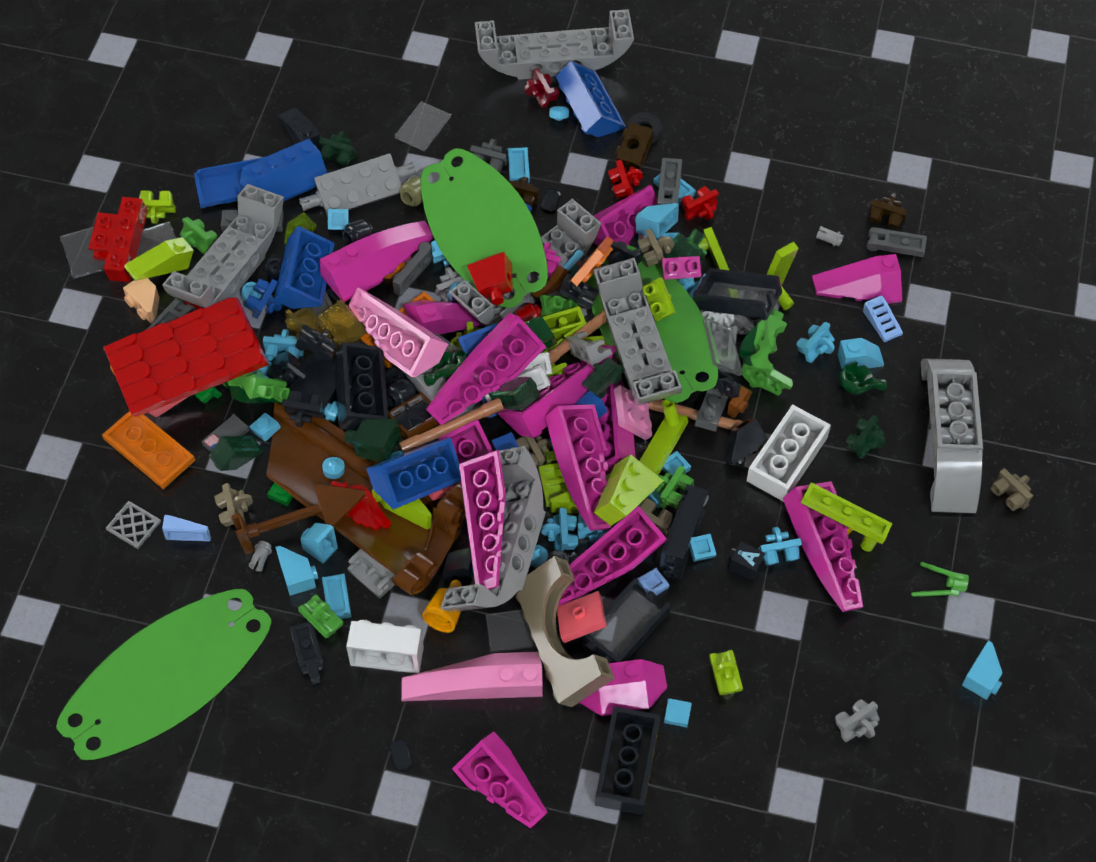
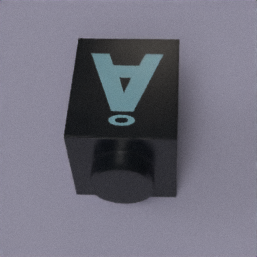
[728,542,765,581]

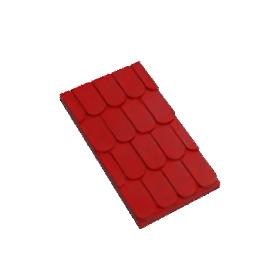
[103,297,269,418]

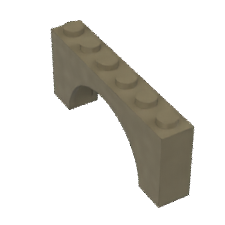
[516,556,615,707]

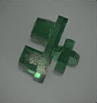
[319,131,358,166]
[581,357,625,399]
[846,415,886,459]

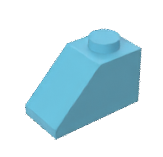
[635,203,679,240]
[837,338,884,369]
[300,523,338,563]
[276,546,318,596]
[962,641,1002,700]

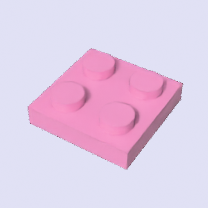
[614,385,652,440]

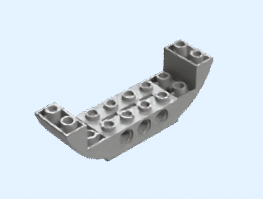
[475,9,634,80]
[163,184,284,308]
[449,199,601,325]
[593,258,682,406]
[921,359,983,513]
[441,446,546,612]

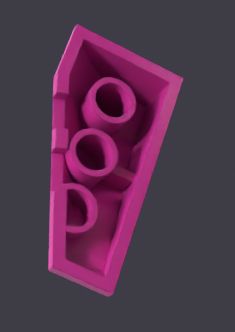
[593,185,658,246]
[812,254,902,304]
[404,300,486,335]
[438,419,493,464]
[452,732,548,828]

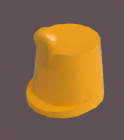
[422,580,462,633]

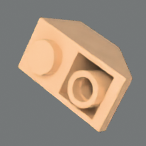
[123,278,159,324]

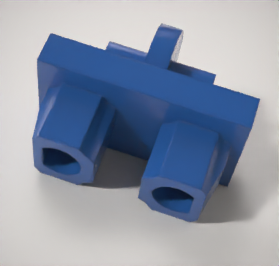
[244,278,282,319]

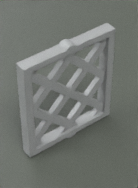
[106,501,161,549]

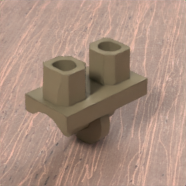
[637,229,674,268]
[516,436,552,470]
[991,468,1033,511]
[214,483,253,527]
[638,498,674,537]

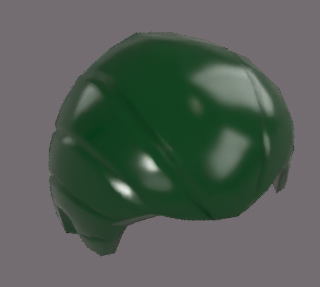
[424,350,468,387]
[839,362,887,394]

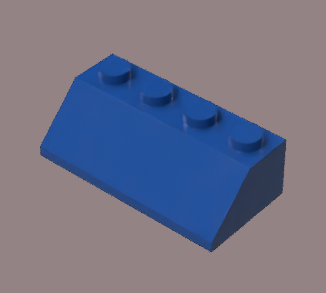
[556,61,626,137]
[240,139,327,202]
[274,226,335,309]
[366,438,461,509]

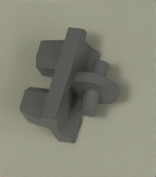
[470,139,508,173]

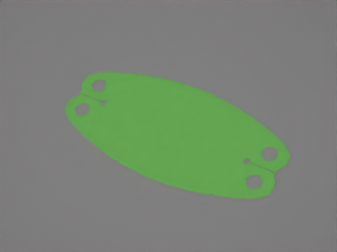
[421,148,548,308]
[587,245,718,403]
[57,589,271,760]

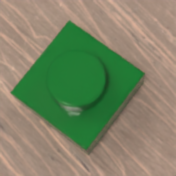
[267,482,293,506]

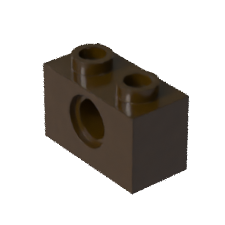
[615,122,654,170]

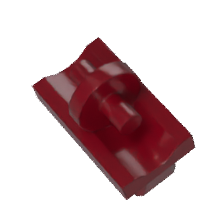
[524,68,559,107]

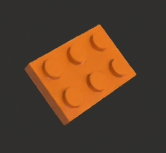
[571,236,614,286]

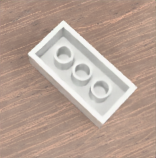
[746,405,831,501]

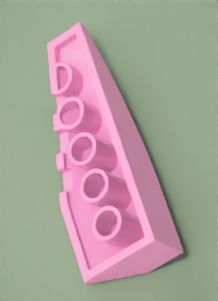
[348,287,448,377]
[402,652,542,701]

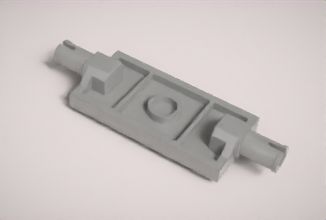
[299,154,417,217]

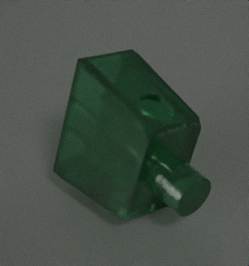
[663,229,707,279]
[345,419,401,463]

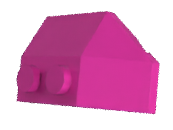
[579,659,667,716]

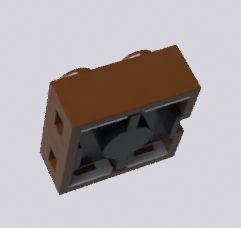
[388,392,440,440]

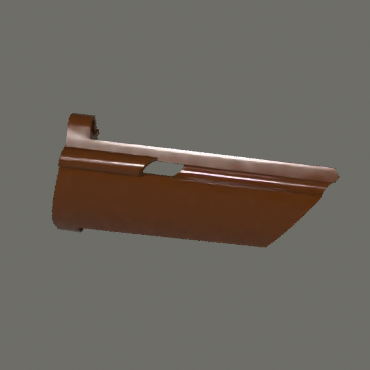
[267,403,466,595]

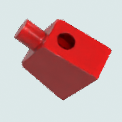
[467,252,513,305]

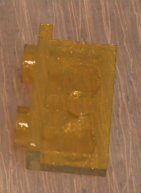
[318,299,368,347]
[285,307,331,338]

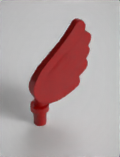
[331,481,391,531]

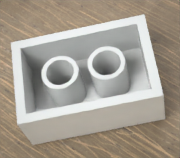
[346,620,424,673]

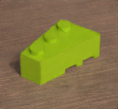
[524,306,587,353]
[594,454,664,526]

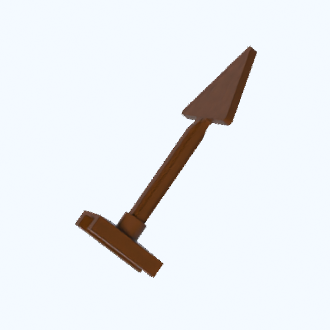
[231,484,366,554]

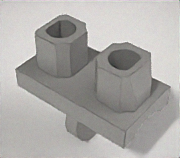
[435,267,464,302]
[835,699,879,742]

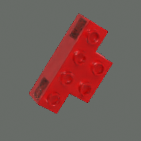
[88,197,148,283]

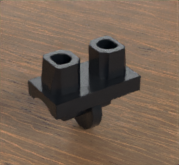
[605,241,643,266]
[557,273,599,310]
[295,324,337,362]
[282,390,325,428]

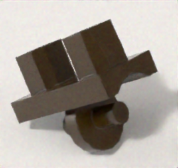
[507,176,539,207]
[870,193,908,229]

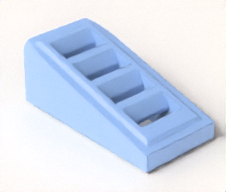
[863,296,903,343]
[162,515,211,541]

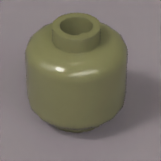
[399,176,423,207]

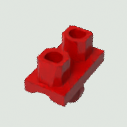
[608,159,643,198]
[681,186,719,221]

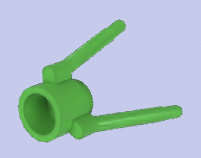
[911,562,969,596]

